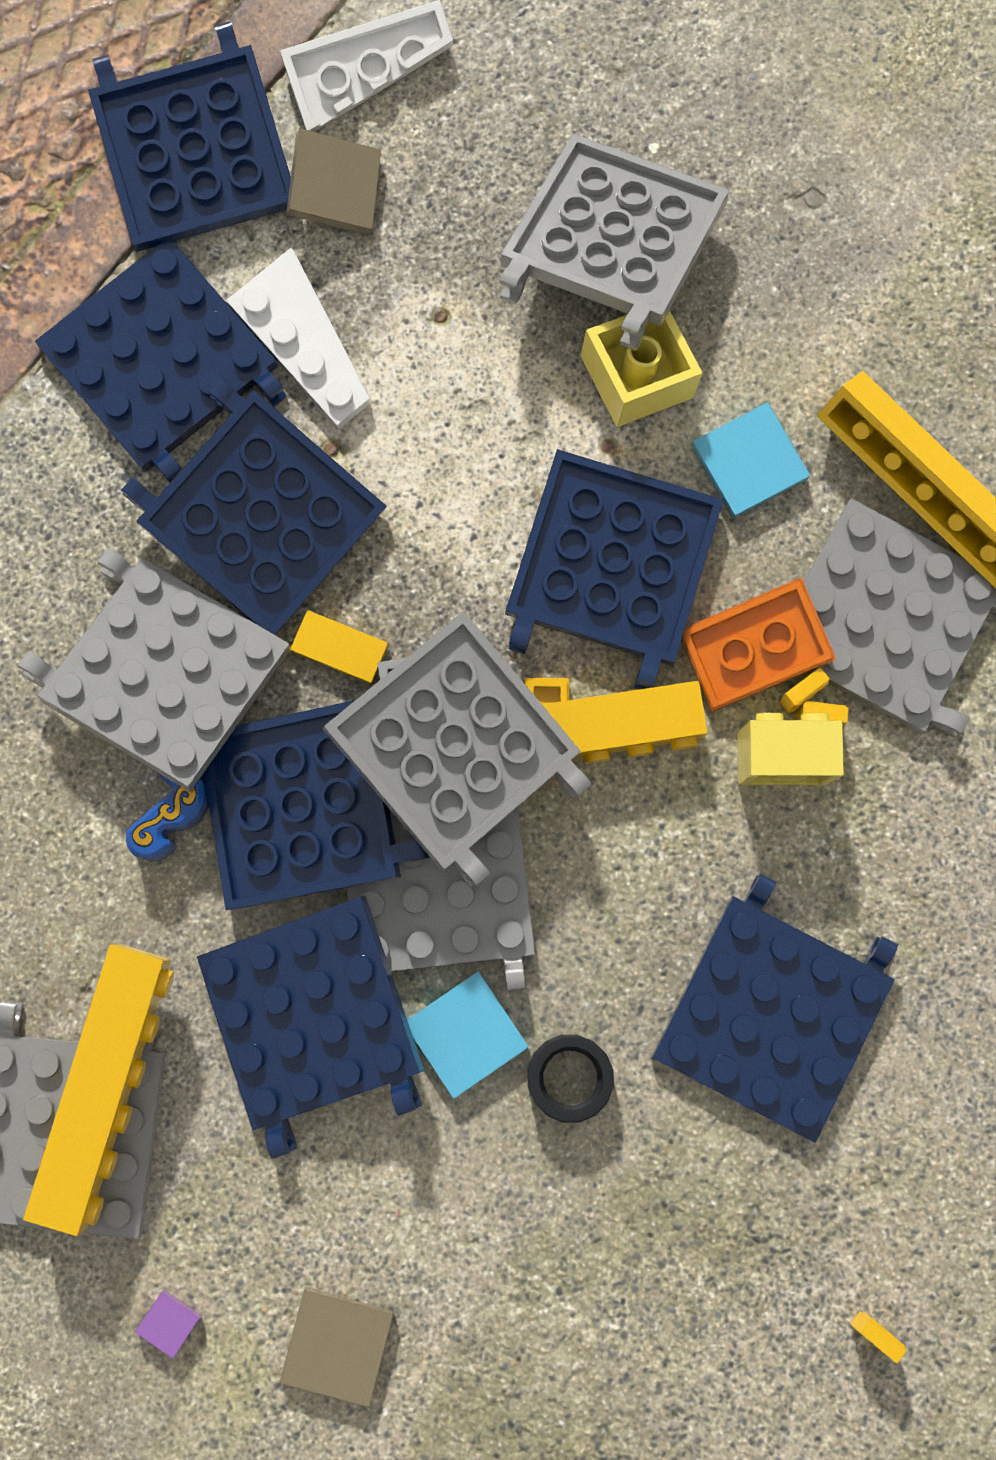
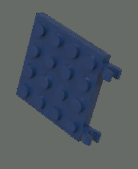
[88,21,291,252]
[35,239,287,483]
[121,379,387,635]
[505,449,724,690]
[204,700,431,910]
[651,874,898,1143]
[197,896,424,1159]

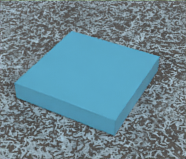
[691,402,810,519]
[407,971,529,1099]

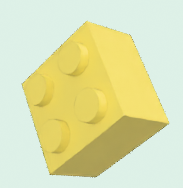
[580,310,703,427]
[737,713,844,786]

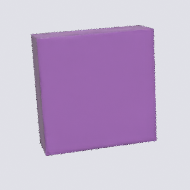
[135,1290,202,1359]

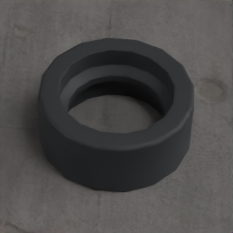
[527,1034,614,1123]

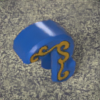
[126,772,209,862]

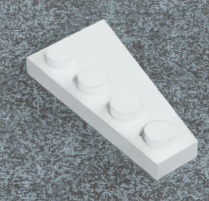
[280,0,453,132]
[226,247,371,430]

